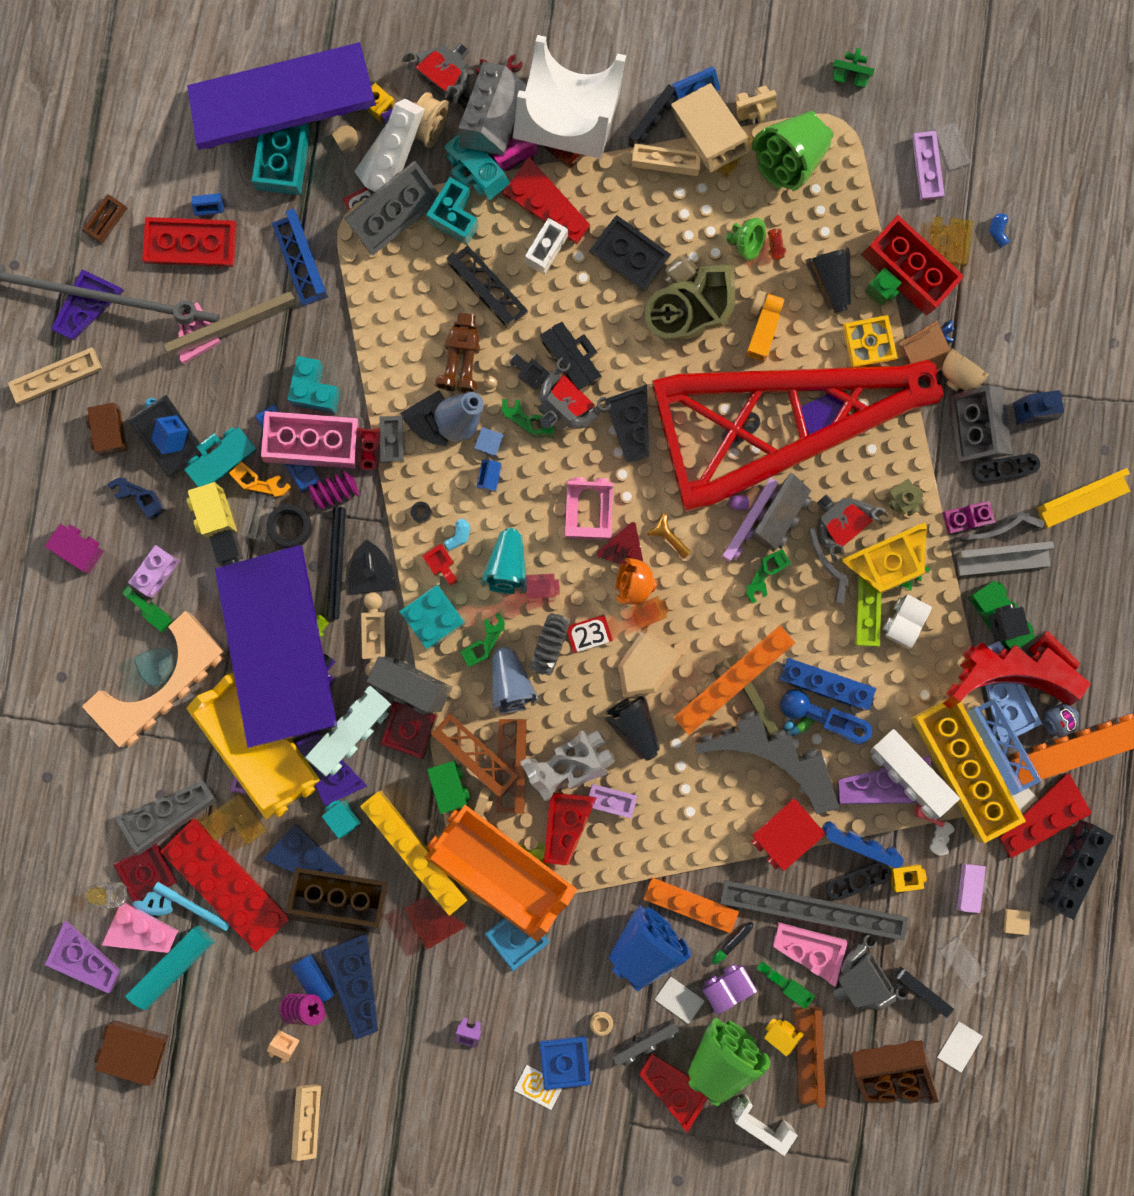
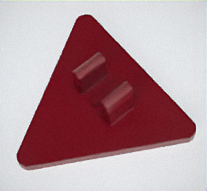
[597,522,643,565]

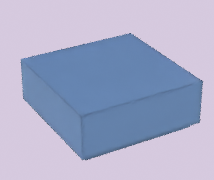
[474,427,504,457]

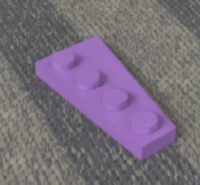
[837,756,931,804]

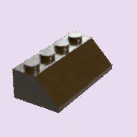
[285,867,388,934]

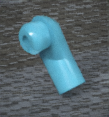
[444,519,471,551]

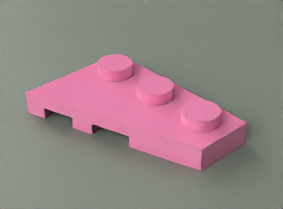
[102,902,178,953]
[773,922,848,987]

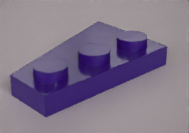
[51,269,124,341]

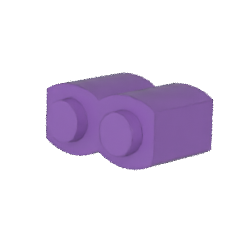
[701,963,757,1015]

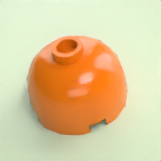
[615,558,657,605]

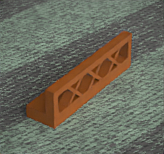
[431,714,519,798]
[496,719,527,814]
[794,1006,826,1108]

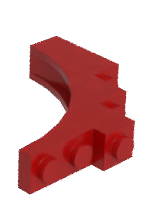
[943,642,1091,709]

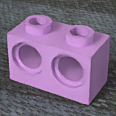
[128,545,180,598]

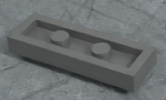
[612,1019,679,1066]

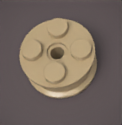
[414,92,450,148]

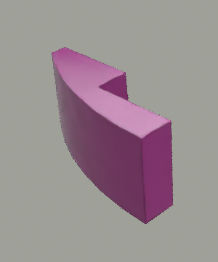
[942,501,995,535]

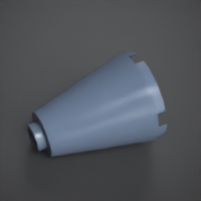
[434,392,484,442]
[492,647,539,714]

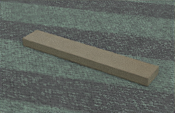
[164,291,295,359]

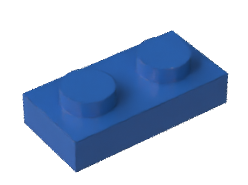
[672,67,721,101]

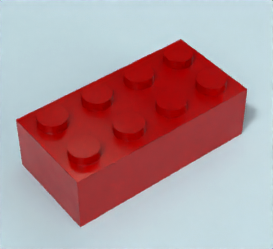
[860,215,964,316]

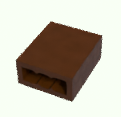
[94,1020,169,1086]

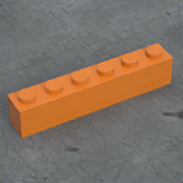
[673,625,796,735]
[1009,713,1134,785]

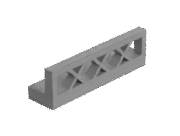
[955,541,1054,576]

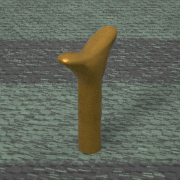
[647,512,691,558]

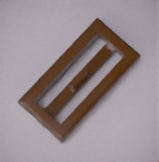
[82,194,128,244]

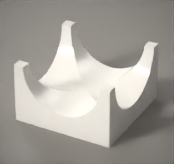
[513,35,626,159]

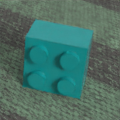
[400,584,466,651]

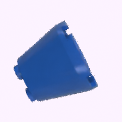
[608,905,692,991]

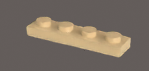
[8,347,103,405]

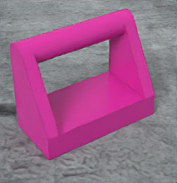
[488,139,538,172]

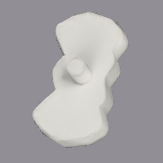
[930,821,955,856]

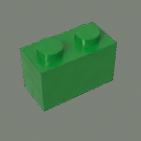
[427,761,471,814]

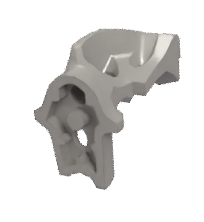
[520,731,615,801]

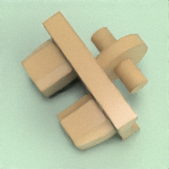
[736,86,777,124]

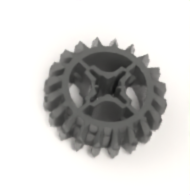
[530,613,570,676]

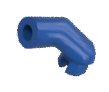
[989,213,1010,248]

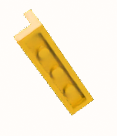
[1036,468,1131,528]

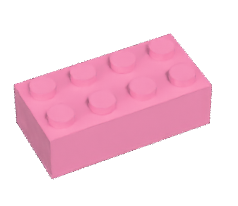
[261,411,359,469]

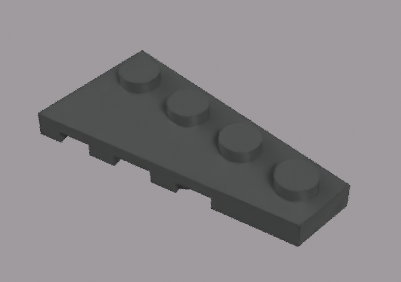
[114,781,217,856]

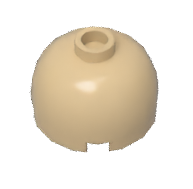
[942,348,989,391]

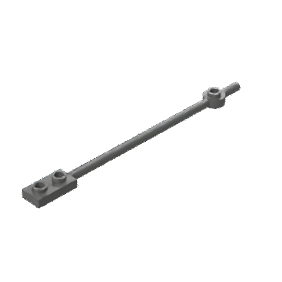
[0,264,220,325]

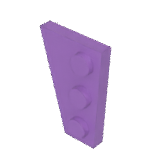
[45,921,121,993]

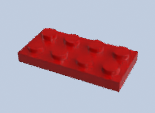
[142,217,237,267]

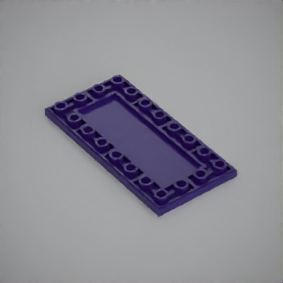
[187,42,376,150]
[215,545,337,748]

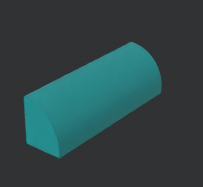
[125,926,215,1010]

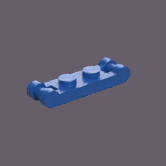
[822,821,904,868]

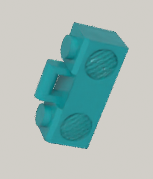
[444,134,510,201]
[184,427,258,487]

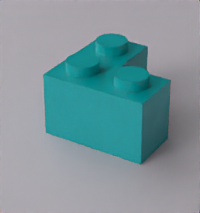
[426,177,479,246]
[287,356,341,414]

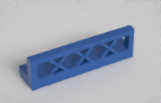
[272,209,328,306]

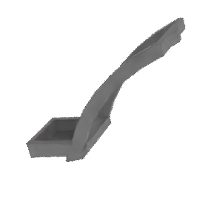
[960,512,1045,540]
[808,527,848,604]

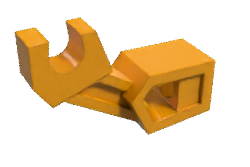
[229,461,291,498]

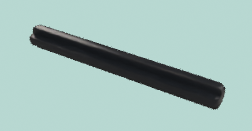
[326,507,346,620]

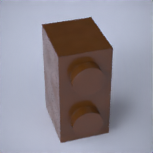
[85,402,128,456]

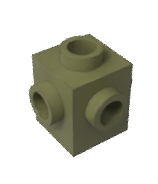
[885,478,924,517]

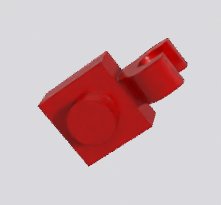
[422,544,458,586]

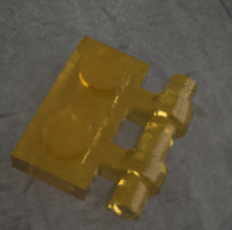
[930,217,973,267]

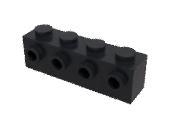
[1039,820,1114,920]

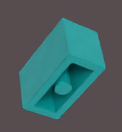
[322,800,363,839]

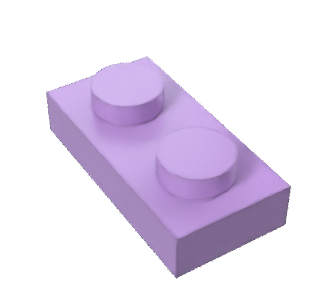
[589,784,637,819]

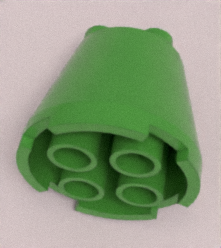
[752,111,833,191]
[688,1018,770,1106]

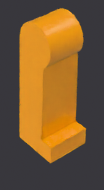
[745,294,784,362]

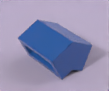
[191,193,224,216]
[476,460,502,493]

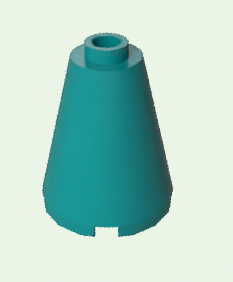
[481,528,528,594]

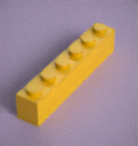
[360,791,469,916]

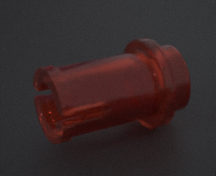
[767,229,787,260]

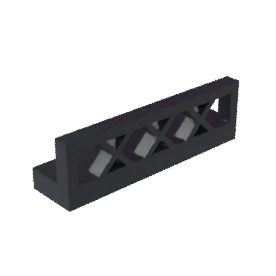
[446,245,528,330]

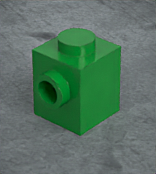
[865,267,902,306]

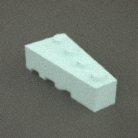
[305,686,391,777]

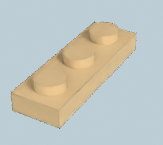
[631,144,701,176]
[291,1084,321,1161]

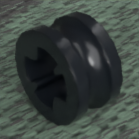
[410,501,432,523]

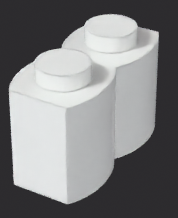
[883,594,932,649]

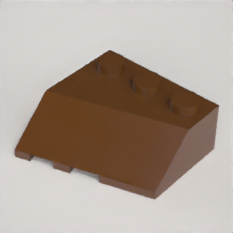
[852,1040,939,1103]

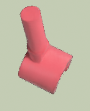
[914,804,945,827]

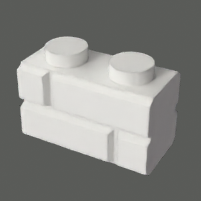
[525,218,568,275]

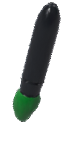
[712,922,754,965]

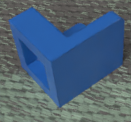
[151,415,188,454]

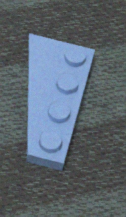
[985,641,1042,742]

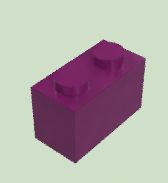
[44,524,104,574]

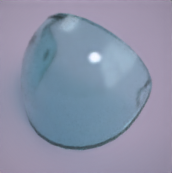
[134,648,174,688]

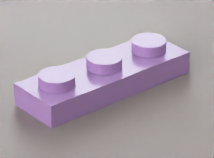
[912,131,945,201]

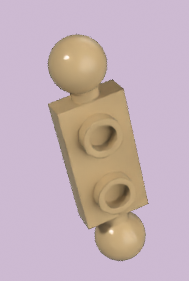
[361,592,386,677]

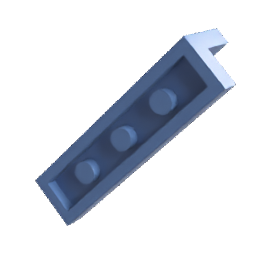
[967,698,1042,796]

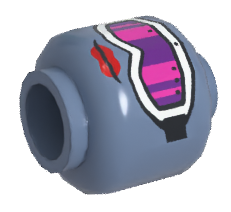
[1043,703,1079,737]

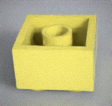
[187,482,237,539]

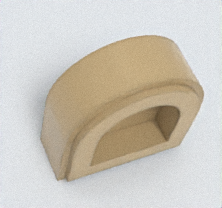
[331,125,358,154]
[749,290,766,316]

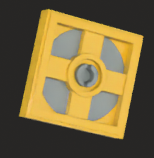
[842,315,898,367]

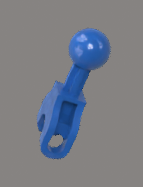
[780,689,872,745]

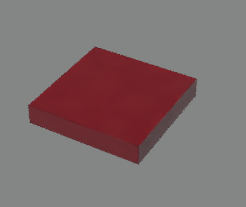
[380,701,438,759]
[113,843,177,902]

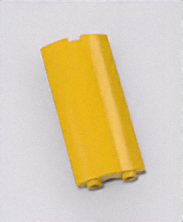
[186,672,320,820]

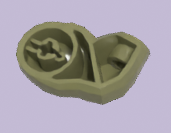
[645,265,736,340]

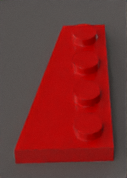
[503,157,590,245]

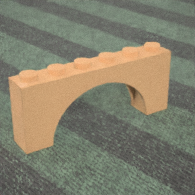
[82,611,227,747]

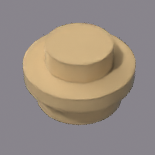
[590,1011,613,1036]

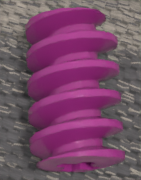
[308,470,360,510]
[280,993,325,1026]

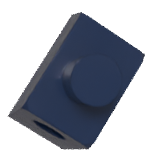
[1013,390,1064,425]

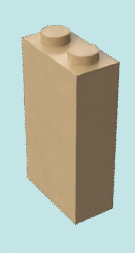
[671,83,751,173]

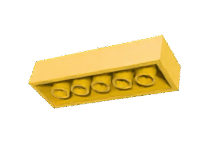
[911,699,1026,843]

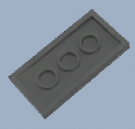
[344,161,439,255]

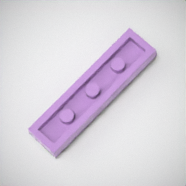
[721,478,779,563]

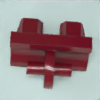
[356,428,380,470]

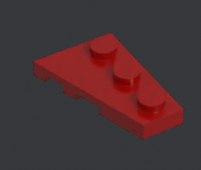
[544,793,597,865]
[639,1052,708,1133]

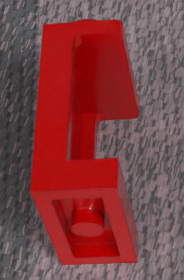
[750,798,826,871]

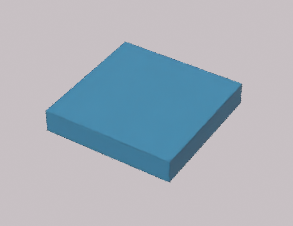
[485,918,550,971]

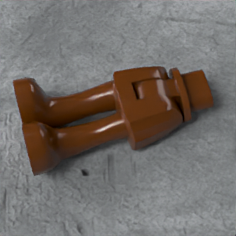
[435,313,480,393]

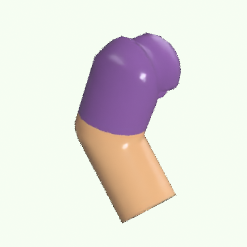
[728,486,762,510]

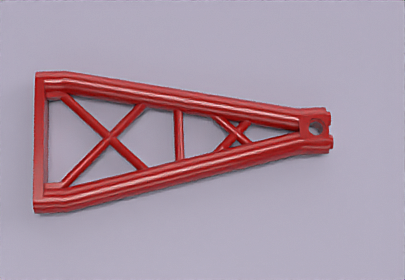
[652,359,943,512]

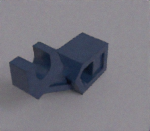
[107,478,166,520]

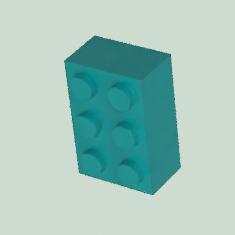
[252,123,310,196]

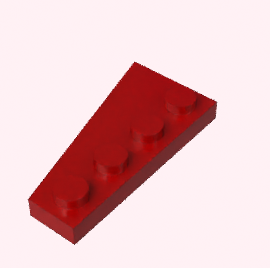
[998,772,1092,858]

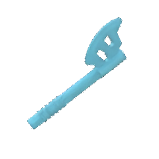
[133,882,230,931]

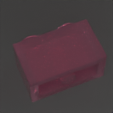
[526,574,560,603]

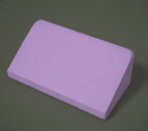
[957,863,986,913]

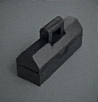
[540,322,602,393]

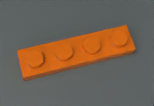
[643,877,739,933]

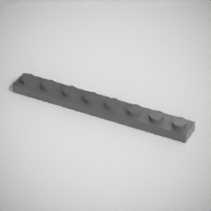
[720,880,908,941]

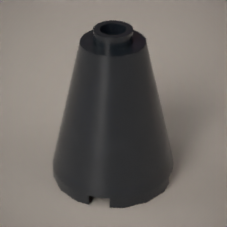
[805,247,851,313]
[603,693,660,761]

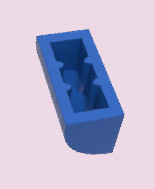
[290,953,335,1002]

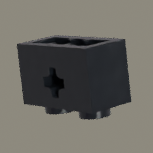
[988,604,1030,642]

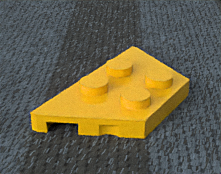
[842,522,927,593]

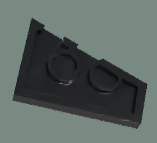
[604,384,649,464]

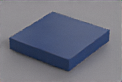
[539,1036,591,1090]

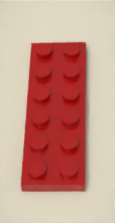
[160,818,289,952]

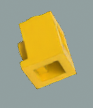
[367,83,395,123]
[890,864,927,892]
[764,1018,805,1057]

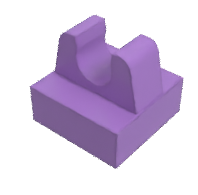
[454,1018,481,1048]

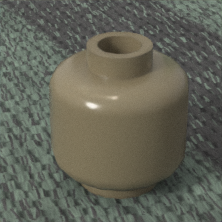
[665,256,699,285]

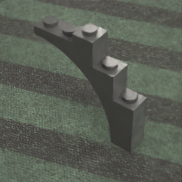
[695,710,839,815]

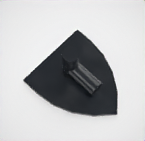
[400,390,449,446]
[349,540,395,594]

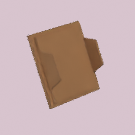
[898,321,951,382]

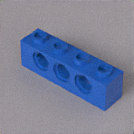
[777,658,876,711]

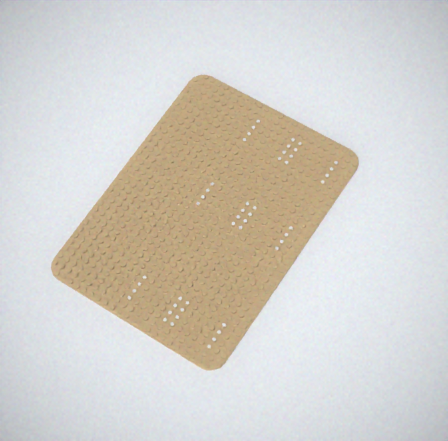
[337,114,988,907]

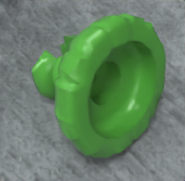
[726,218,766,261]

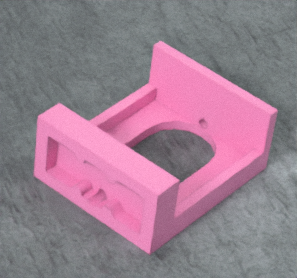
[565,477,614,541]

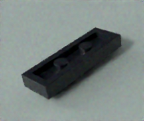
[628,84,676,147]

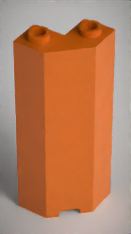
[425,805,577,942]

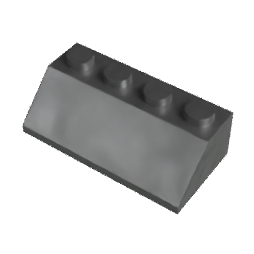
[459,62,527,155]

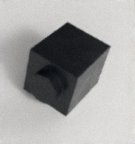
[209,530,244,566]

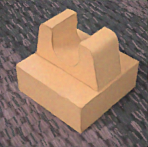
[267,1030,299,1063]

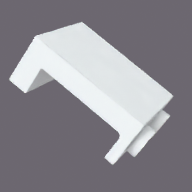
[731,1094,798,1156]

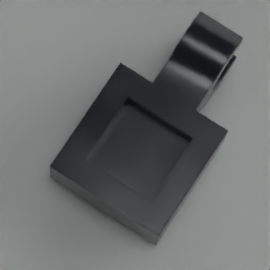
[510,353,550,391]

